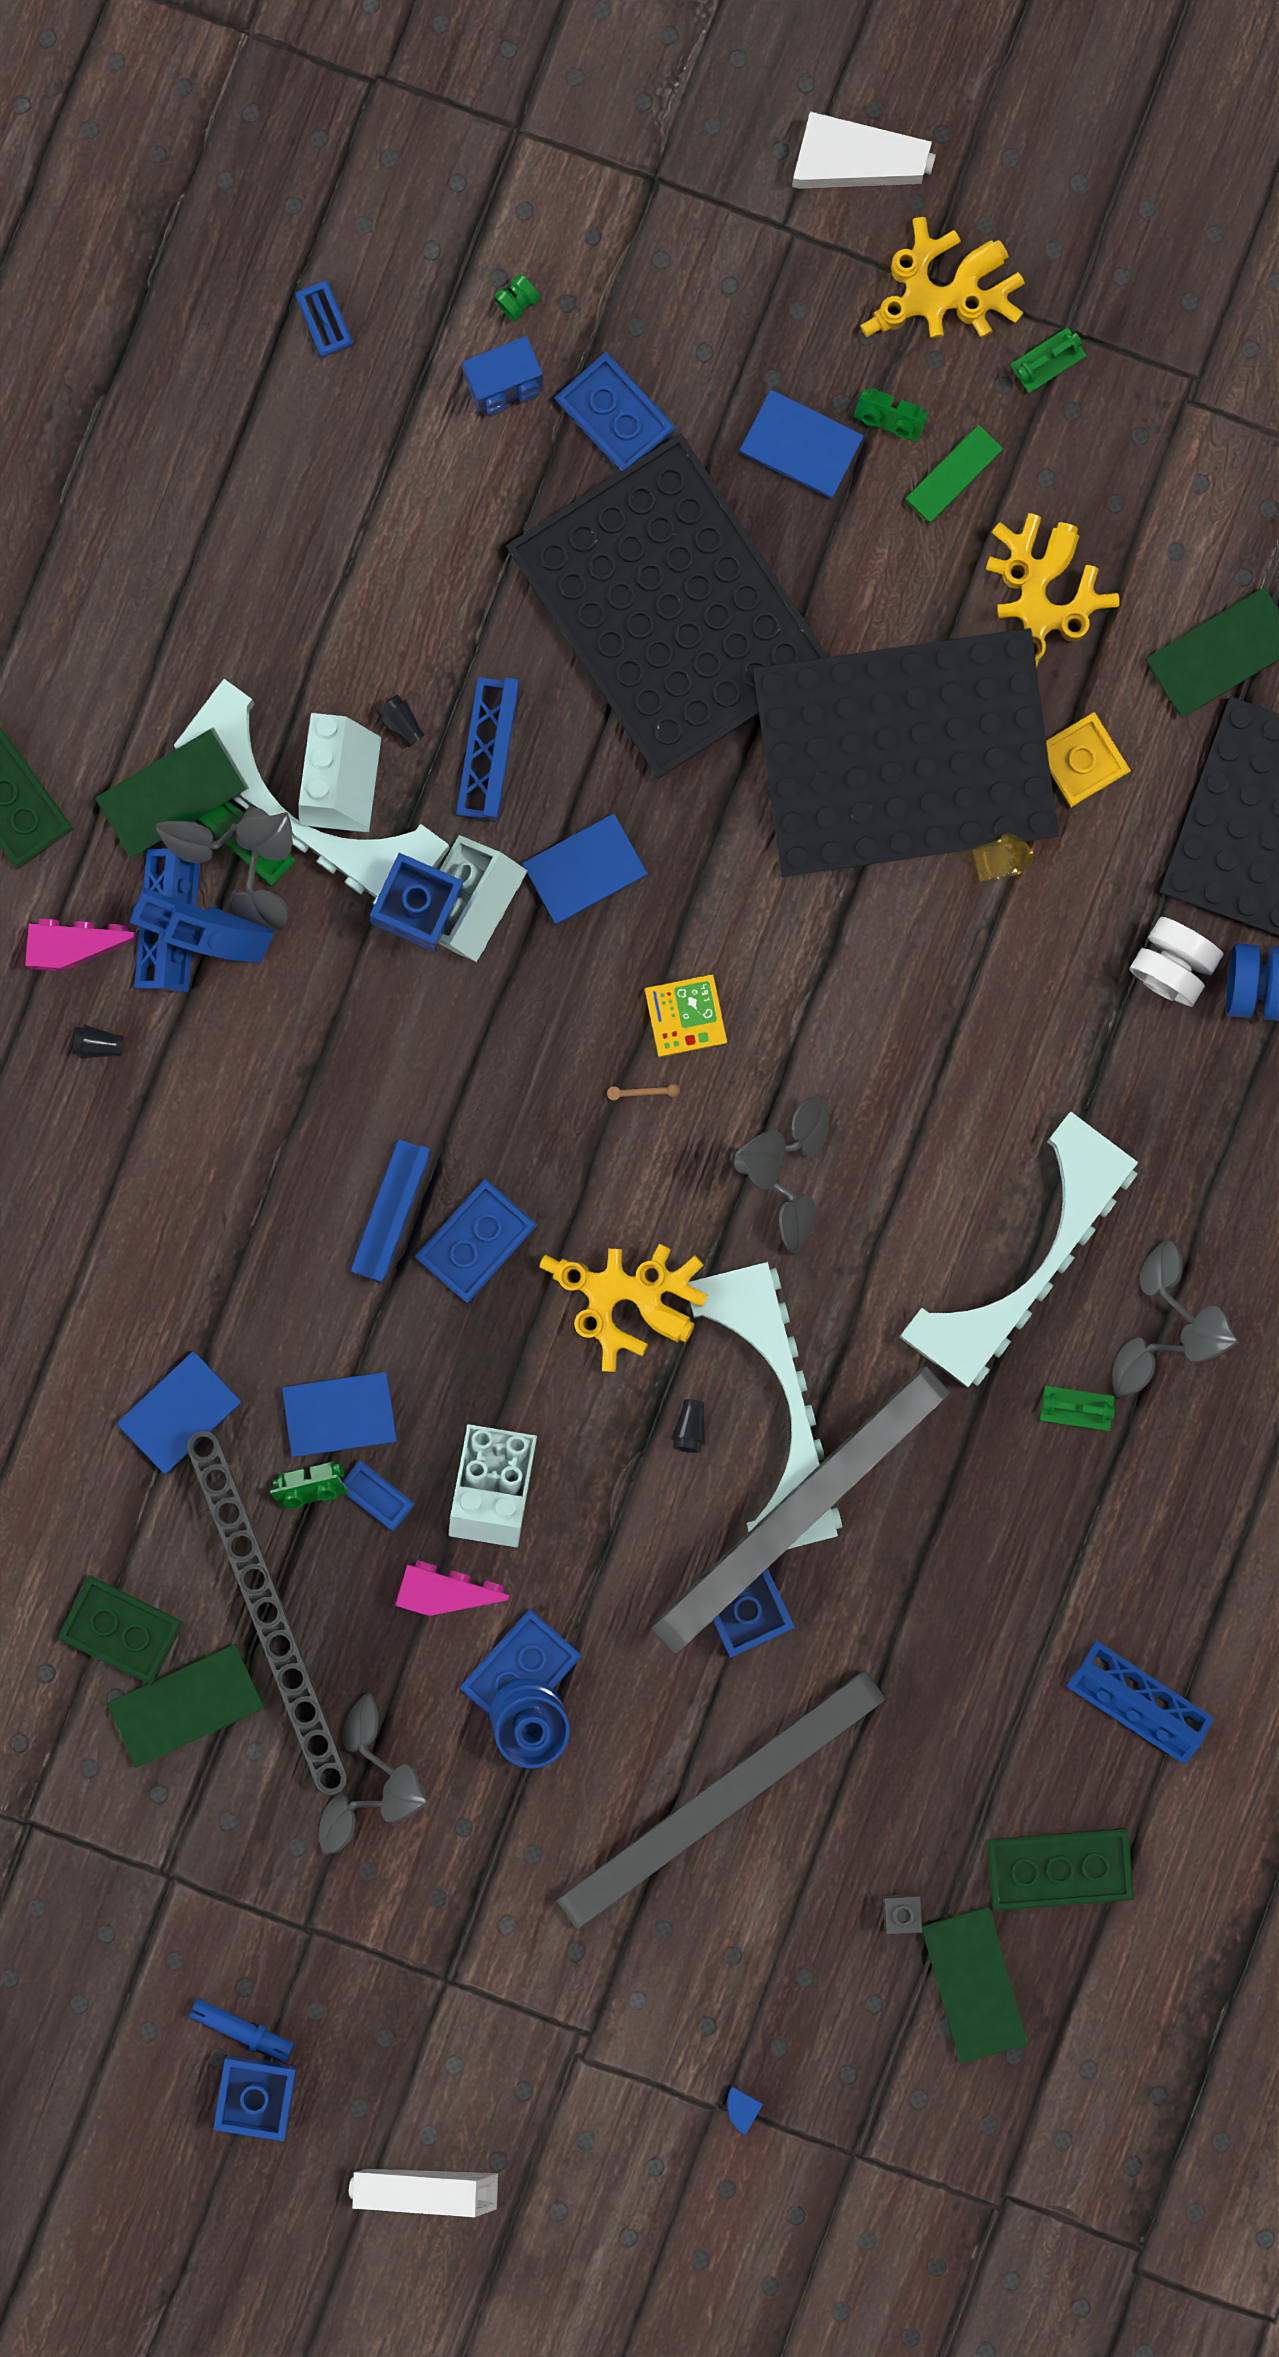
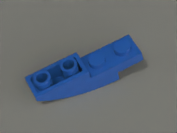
[130,887,274,962]

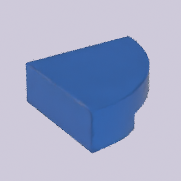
[727,2086,763,2135]

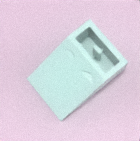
[448,1424,537,1548]

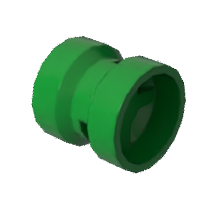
[493,273,541,322]

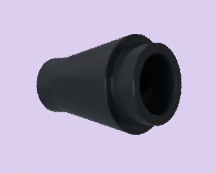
[376,694,425,747]
[72,1024,124,1059]
[671,1399,706,1453]

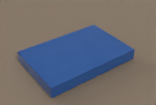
[555,352,676,472]
[739,389,864,499]
[522,814,648,925]
[415,1179,538,1304]
[117,1351,242,1475]
[282,1372,397,1457]
[459,1609,582,1715]

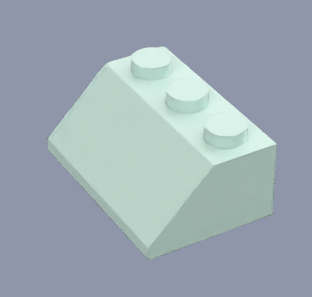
[299,713,381,832]
[439,835,528,962]

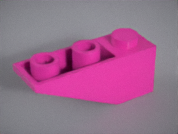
[25,919,137,972]
[395,1560,510,1616]

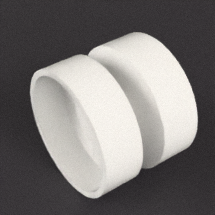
[1129,917,1224,1006]

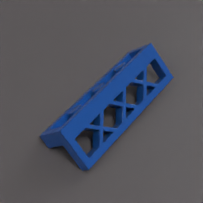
[456,677,520,822]
[134,849,200,992]
[351,1139,432,1283]
[1066,1641,1214,1765]

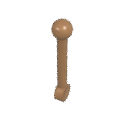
[607,1083,680,1101]

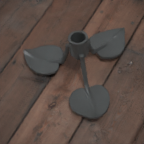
[156,807,293,931]
[734,1095,829,1255]
[1112,1239,1239,1399]
[319,1692,429,1856]

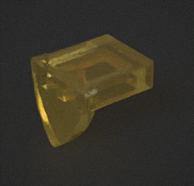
[973,833,1033,882]

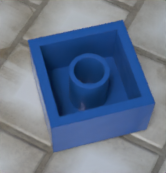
[462,336,544,416]
[370,852,463,952]
[713,1568,795,1658]
[213,2055,298,2141]

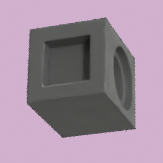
[883,1894,922,1934]

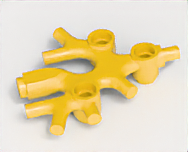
[860,217,1025,338]
[986,513,1119,668]
[539,1243,708,1372]

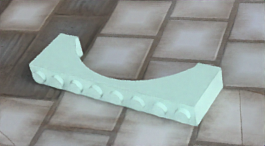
[174,679,450,905]
[899,1112,1138,1388]
[689,1262,842,1549]

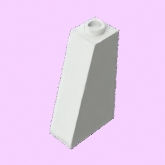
[792,112,936,189]
[349,2169,498,2217]

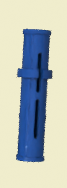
[189,1997,295,2063]

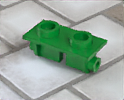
[1010,327,1087,393]
[853,387,929,443]
[1040,1386,1115,1431]
[270,1461,349,1509]

